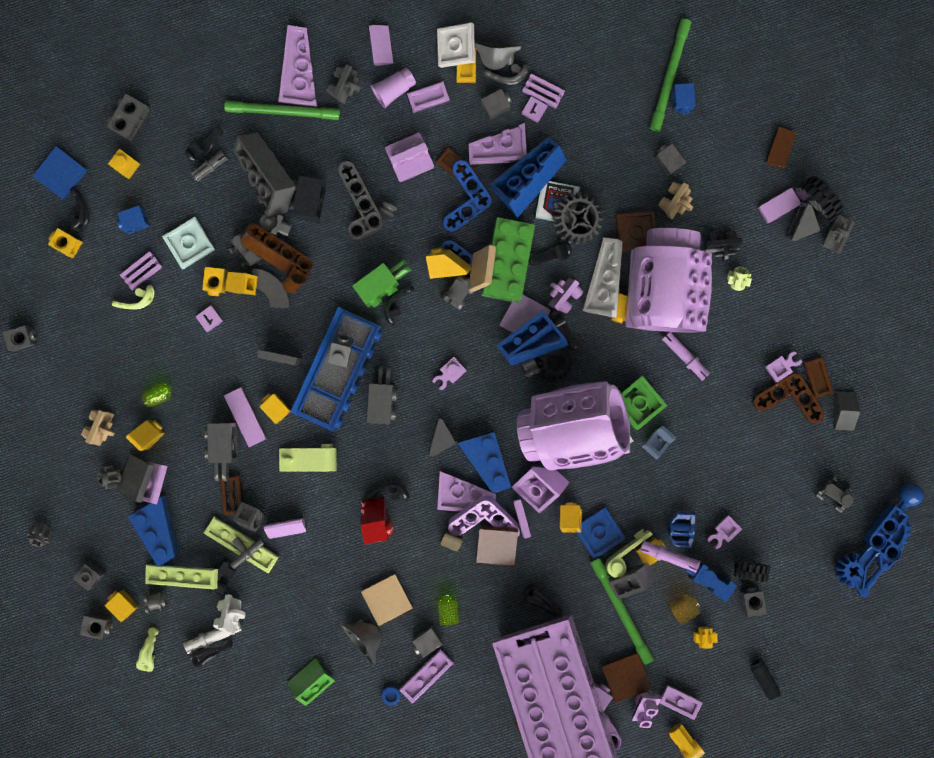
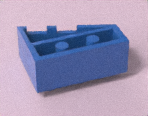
[496,310,569,366]
[458,432,511,493]

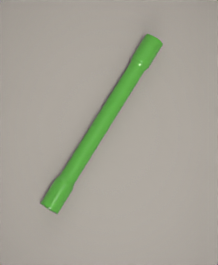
[649,19,691,132]
[224,100,340,120]
[590,557,654,665]

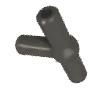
[230,537,264,569]

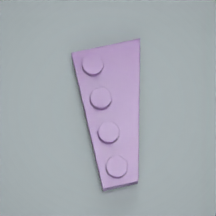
[279,25,317,108]

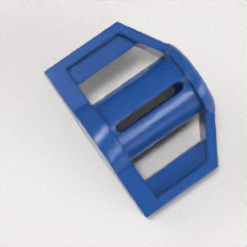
[668,512,695,548]

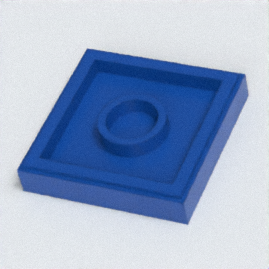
[33,146,88,200]
[576,506,626,559]

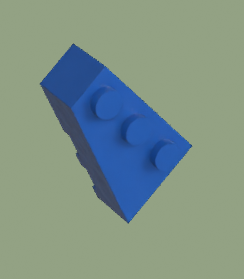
[128,495,179,567]

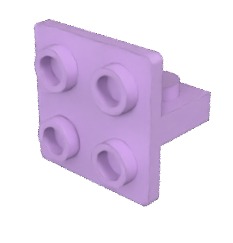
[385,133,434,182]

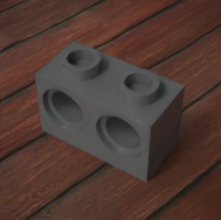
[107,94,150,142]
[609,563,657,599]

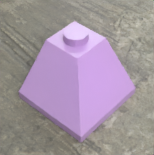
[512,467,570,513]

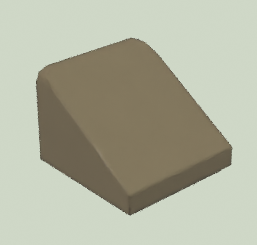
[441,531,463,551]

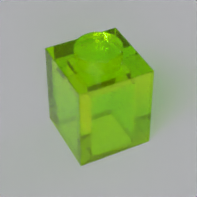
[438,595,459,626]

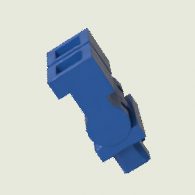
[682,562,737,602]

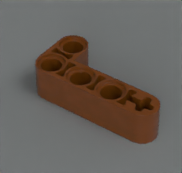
[240,224,313,293]

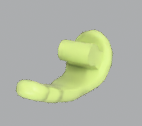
[112,285,155,309]
[136,627,159,672]

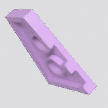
[469,123,527,165]

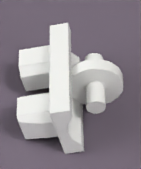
[213,594,246,634]

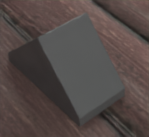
[786,202,820,241]
[834,391,860,431]
[429,418,456,457]

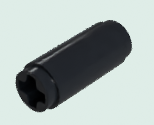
[750,659,781,700]

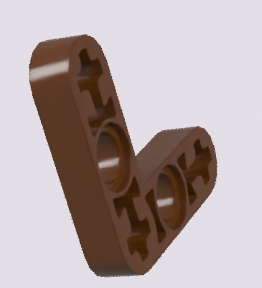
[752,374,824,423]

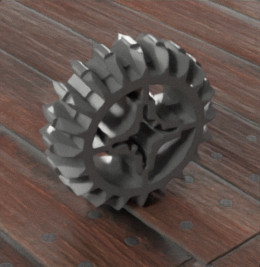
[552,192,603,244]

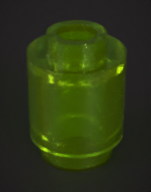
[142,382,173,407]

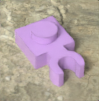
[765,352,802,383]
[432,357,467,390]
[706,515,742,549]

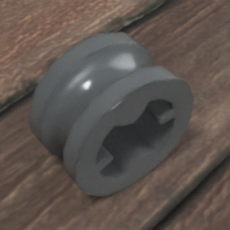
[378,201,397,217]

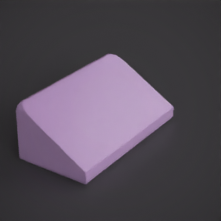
[369,25,394,66]
[264,517,306,539]

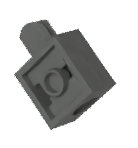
[367,365,398,424]
[204,423,238,481]

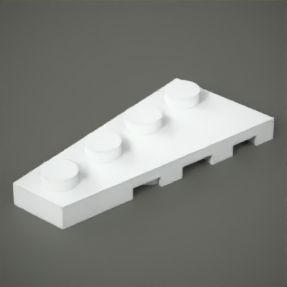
[583,238,623,318]

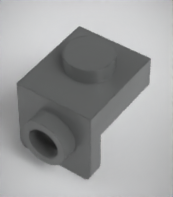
[328,334,354,367]

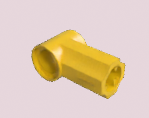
[668,723,705,758]

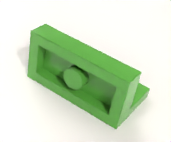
[287,658,335,706]

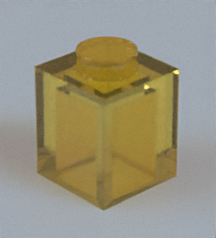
[668,594,700,625]

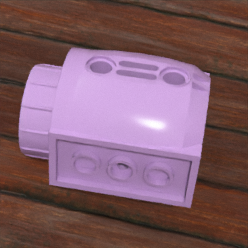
[626,228,712,333]
[517,381,630,471]

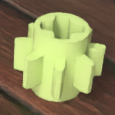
[727,267,752,291]

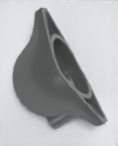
[474,41,522,70]
[341,619,381,666]

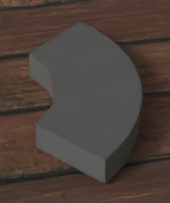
[252,268,290,309]

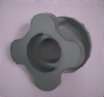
[143,592,167,613]

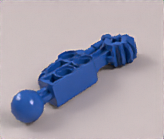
[834,483,924,597]

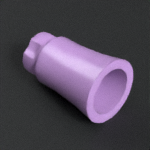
[371,68,416,108]

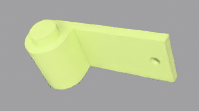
[279,444,337,472]
[605,529,653,578]

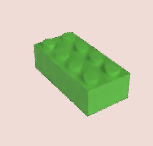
[481,217,535,303]

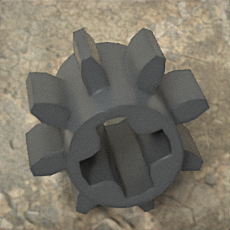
[97,465,121,490]
[27,523,53,547]

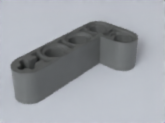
[338,161,383,241]

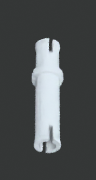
[183,621,242,654]

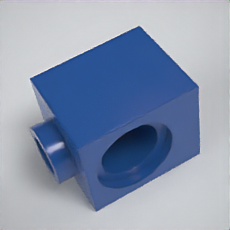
[672,83,696,114]
[117,205,150,234]

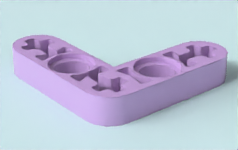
[448,495,520,536]

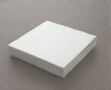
[437,23,475,68]

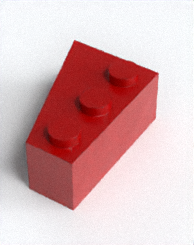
[361,497,394,544]

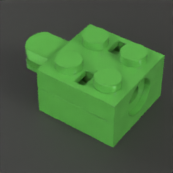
[352,260,412,308]
[620,376,667,431]

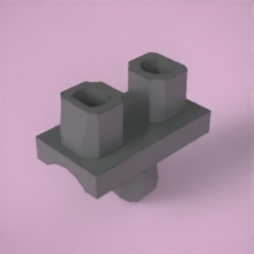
[327,65,361,104]
[260,214,292,237]
[822,215,855,254]

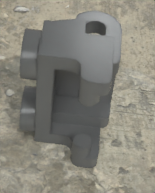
[228,234,263,269]
[440,275,473,310]
[815,475,854,513]

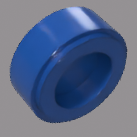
[381,685,401,706]

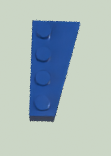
[489,136,567,218]

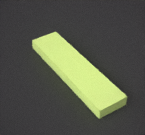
[204,516,279,574]
[145,564,218,589]

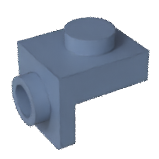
[642,426,676,460]

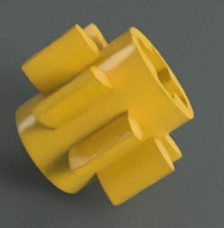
[693,627,718,648]

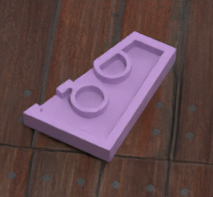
[437,471,496,512]

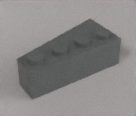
[234,132,296,218]

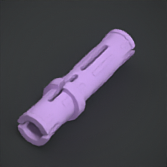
[662,332,711,381]
[640,540,700,573]

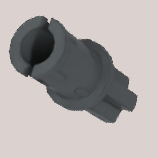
[191,150,228,181]

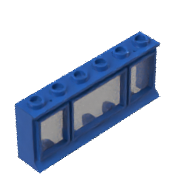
[290,307,383,431]

